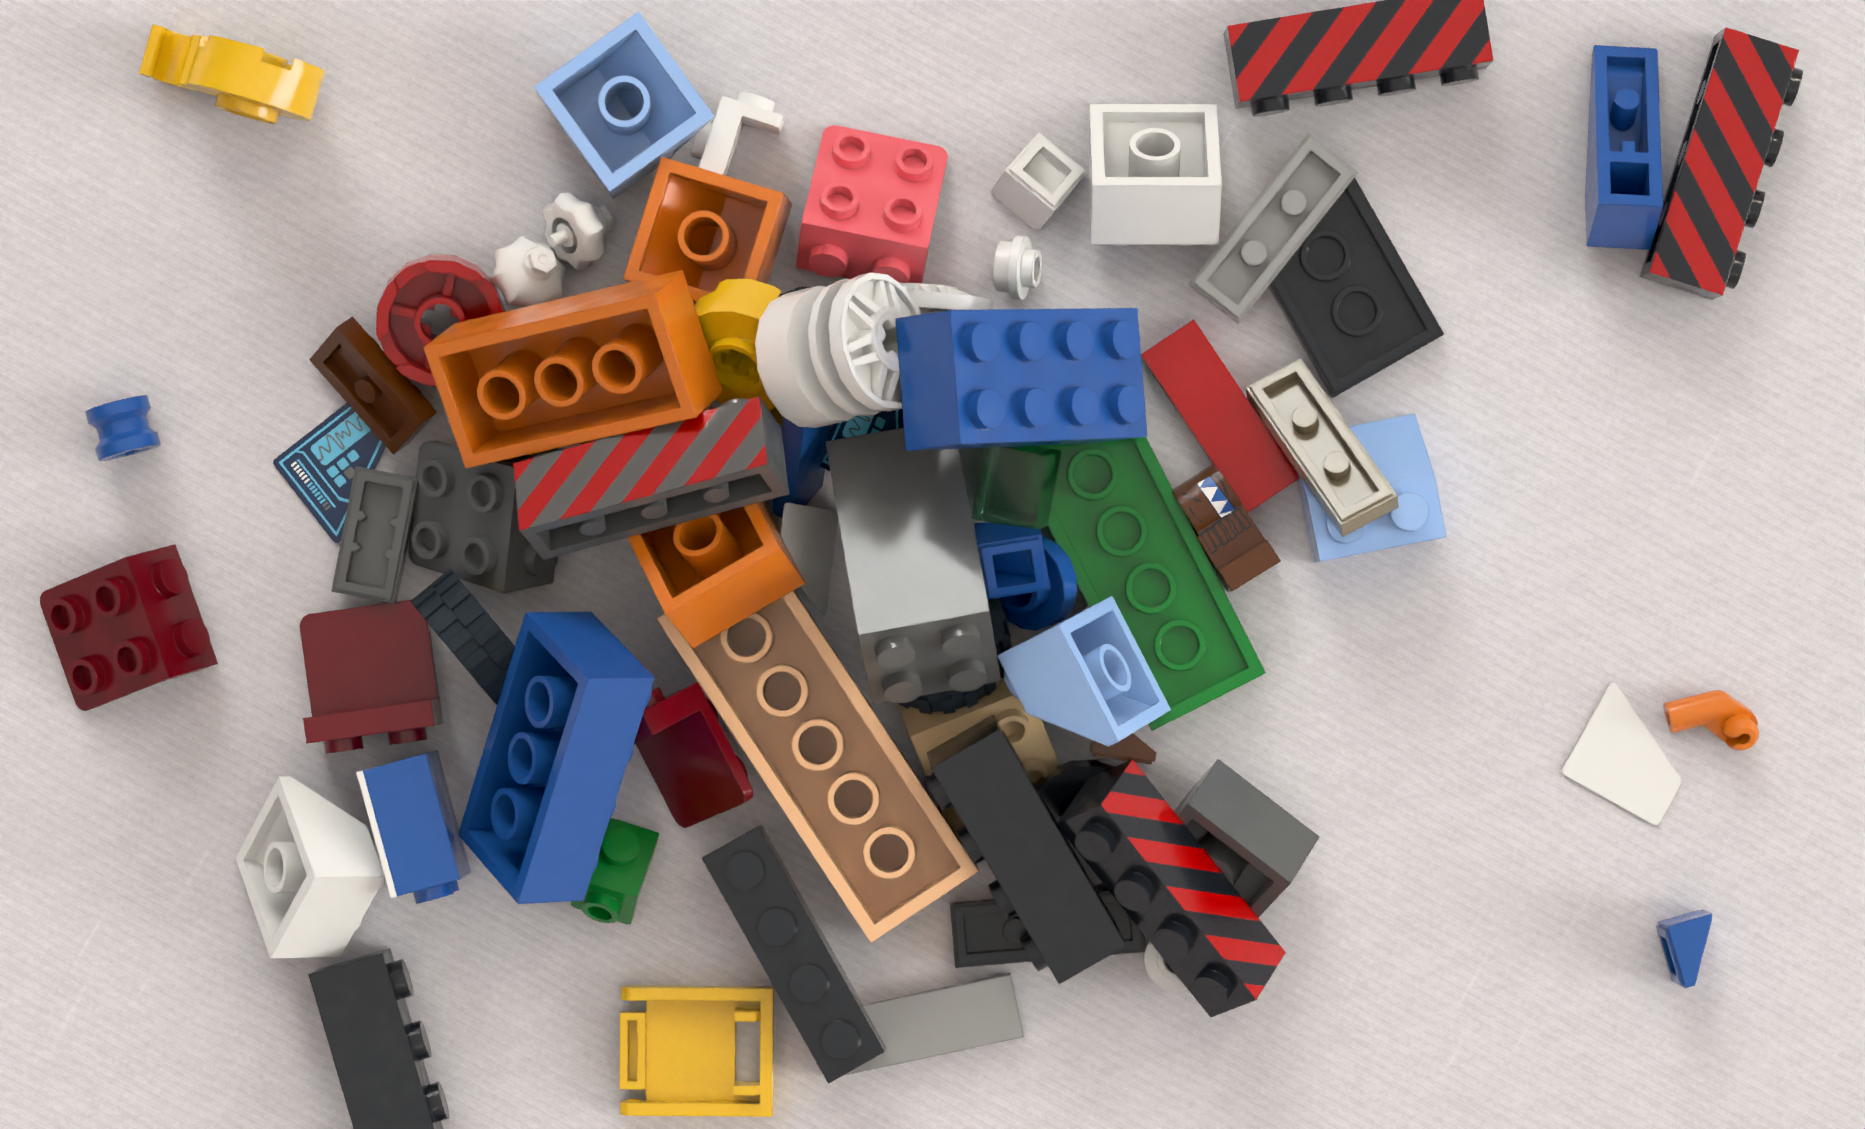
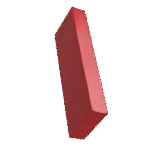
[1141,319,1299,513]

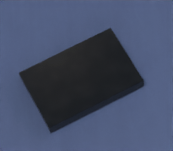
[1268,178,1444,398]

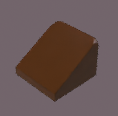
[1089,733,1157,765]

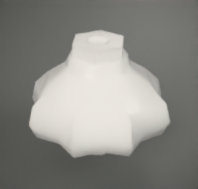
[543,192,612,271]
[491,236,566,307]

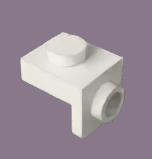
[691,91,784,176]

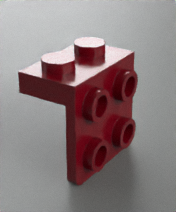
[40,544,218,711]
[300,600,443,754]
[634,682,753,828]

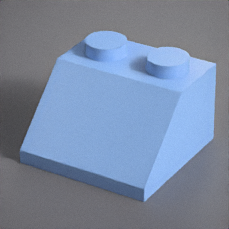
[534,11,715,199]
[1295,414,1447,563]
[997,596,1171,747]

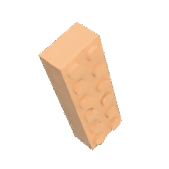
[657,590,979,943]

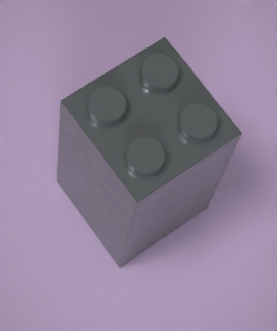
[825,427,1001,704]

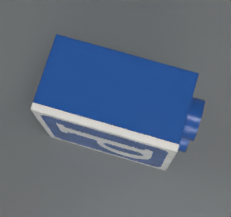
[356,750,471,904]

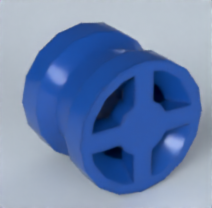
[85,395,161,461]

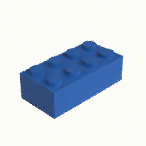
[895,308,1148,451]
[458,612,655,904]

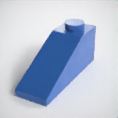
[1585,45,1663,250]

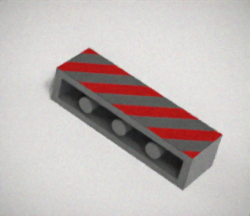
[513,396,789,560]

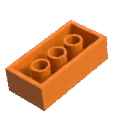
[423,270,723,468]
[580,403,805,648]

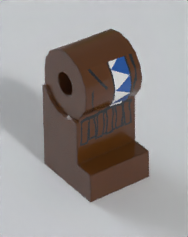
[1172,464,1281,592]

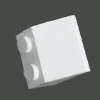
[1089,104,1222,246]
[236,776,385,959]

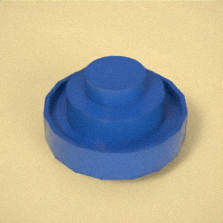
[1000,536,1077,631]

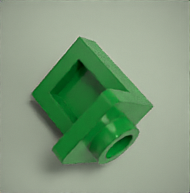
[571,818,660,924]

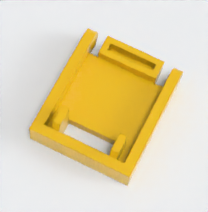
[619,985,774,1117]

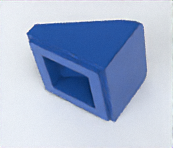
[974,522,1050,600]
[1656,909,1712,988]

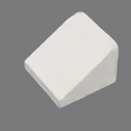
[991,132,1088,231]

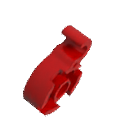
[376,254,505,386]

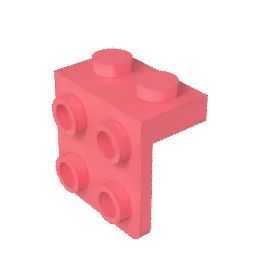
[796,125,948,283]

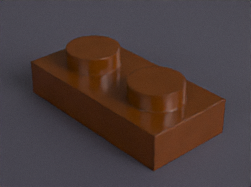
[309,316,437,455]

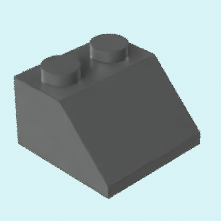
[1174,759,1319,918]

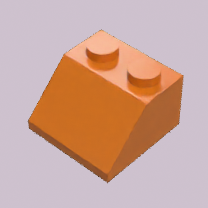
[623,156,792,306]

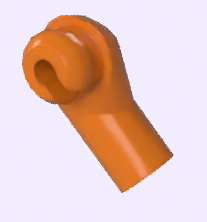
[1663,690,1759,751]

